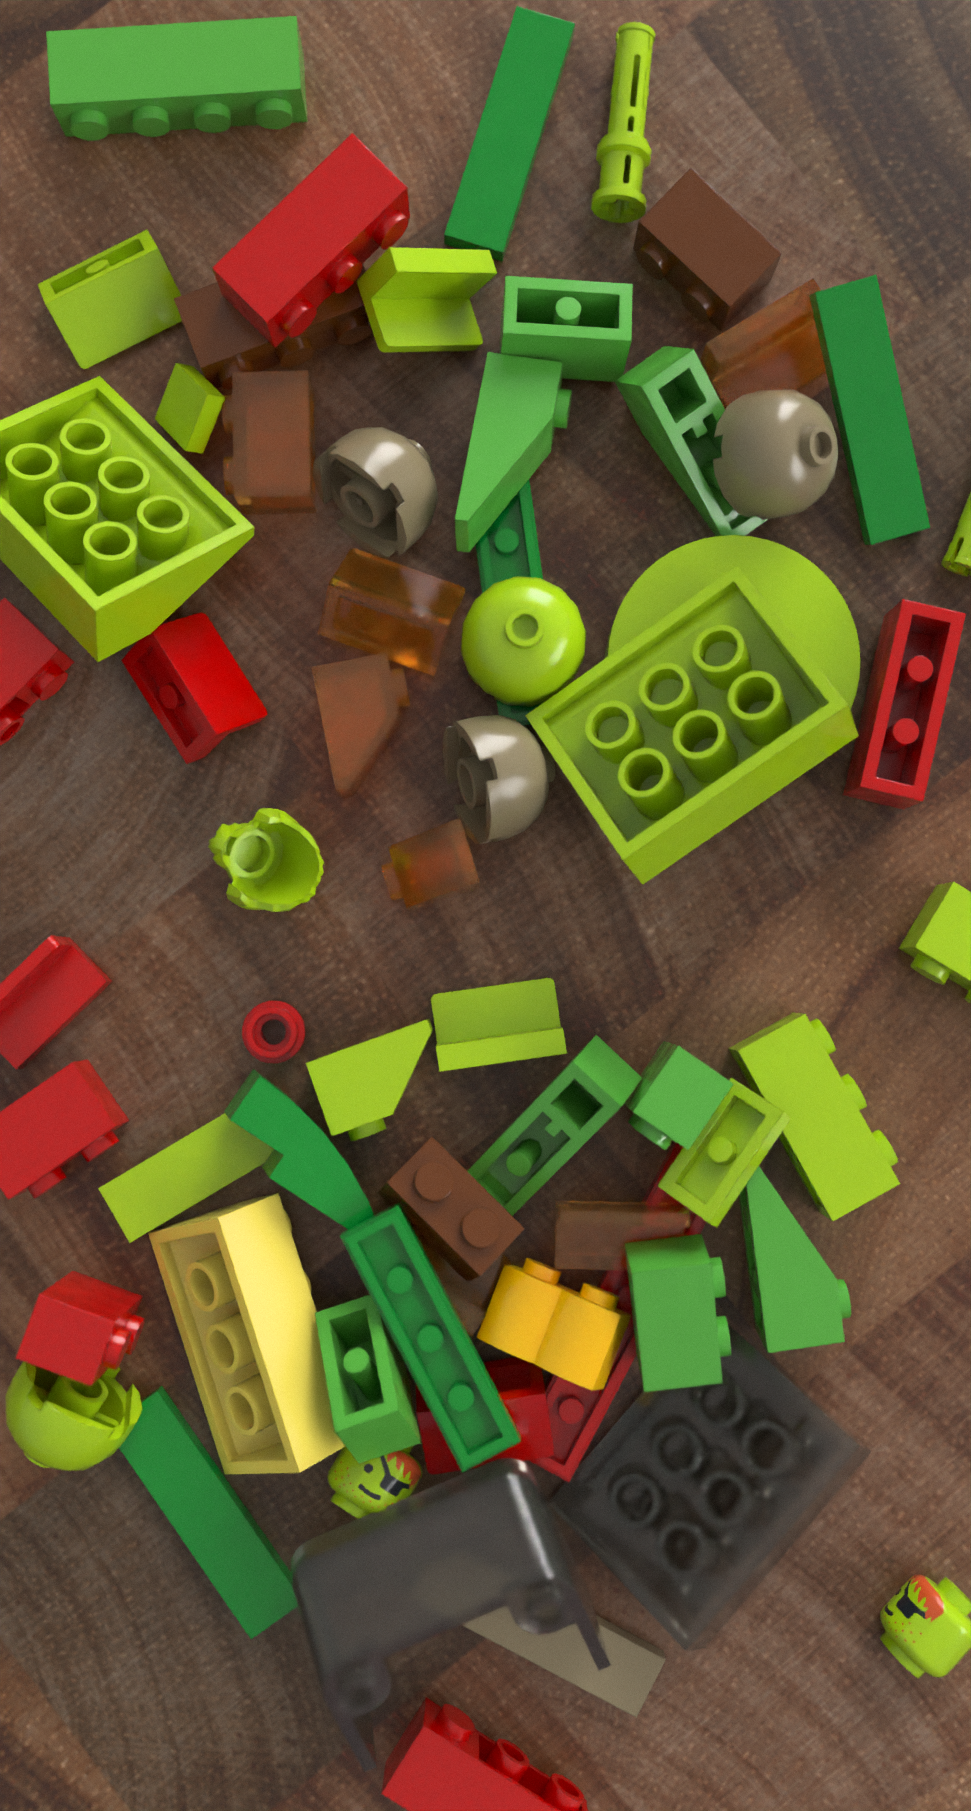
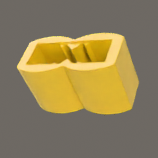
[477,1258,631,1391]

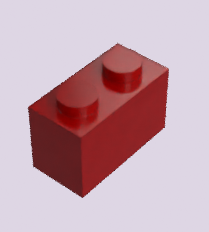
[0,1059,129,1200]
[16,1271,145,1386]

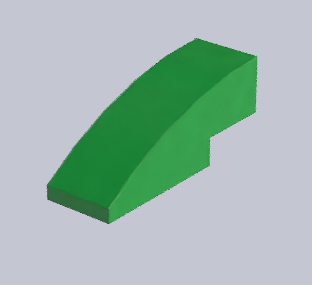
[224,1069,374,1229]

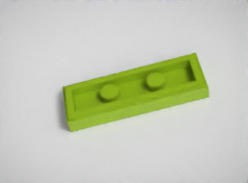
[98,1113,274,1243]

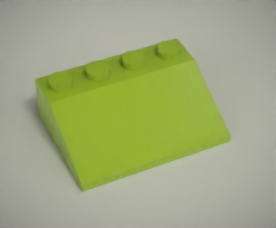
[0,376,254,662]
[525,565,859,885]

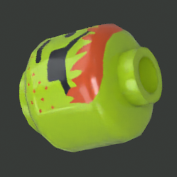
[327,1446,423,1528]
[880,1575,971,1678]

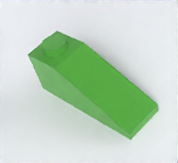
[614,346,768,536]
[455,352,572,553]
[467,1035,642,1216]
[739,1166,851,1353]

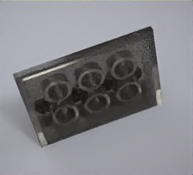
[548,1312,872,1651]

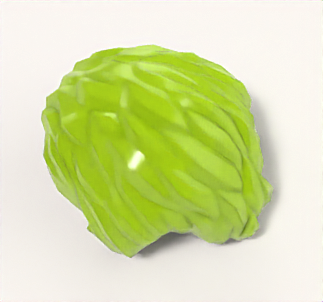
[208,808,324,912]

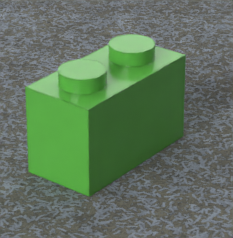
[499,276,633,382]
[624,1041,733,1150]
[624,1234,731,1392]
[315,1295,421,1463]

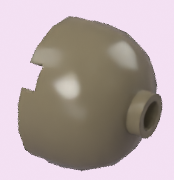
[713,390,838,520]
[312,427,438,558]
[443,715,555,844]

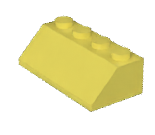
[148,1193,345,1475]

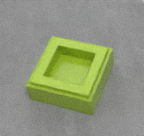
[155,363,225,454]

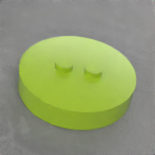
[605,535,861,710]

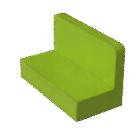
[38,230,182,369]
[357,247,497,353]
[431,978,567,1072]
[658,1077,791,1228]

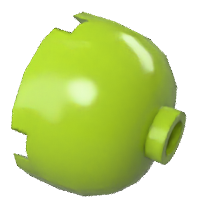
[461,576,586,707]
[5,1361,142,1471]

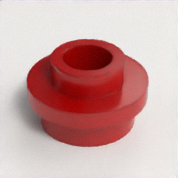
[242,1001,306,1064]

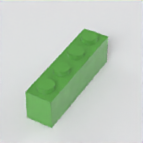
[46,16,308,141]

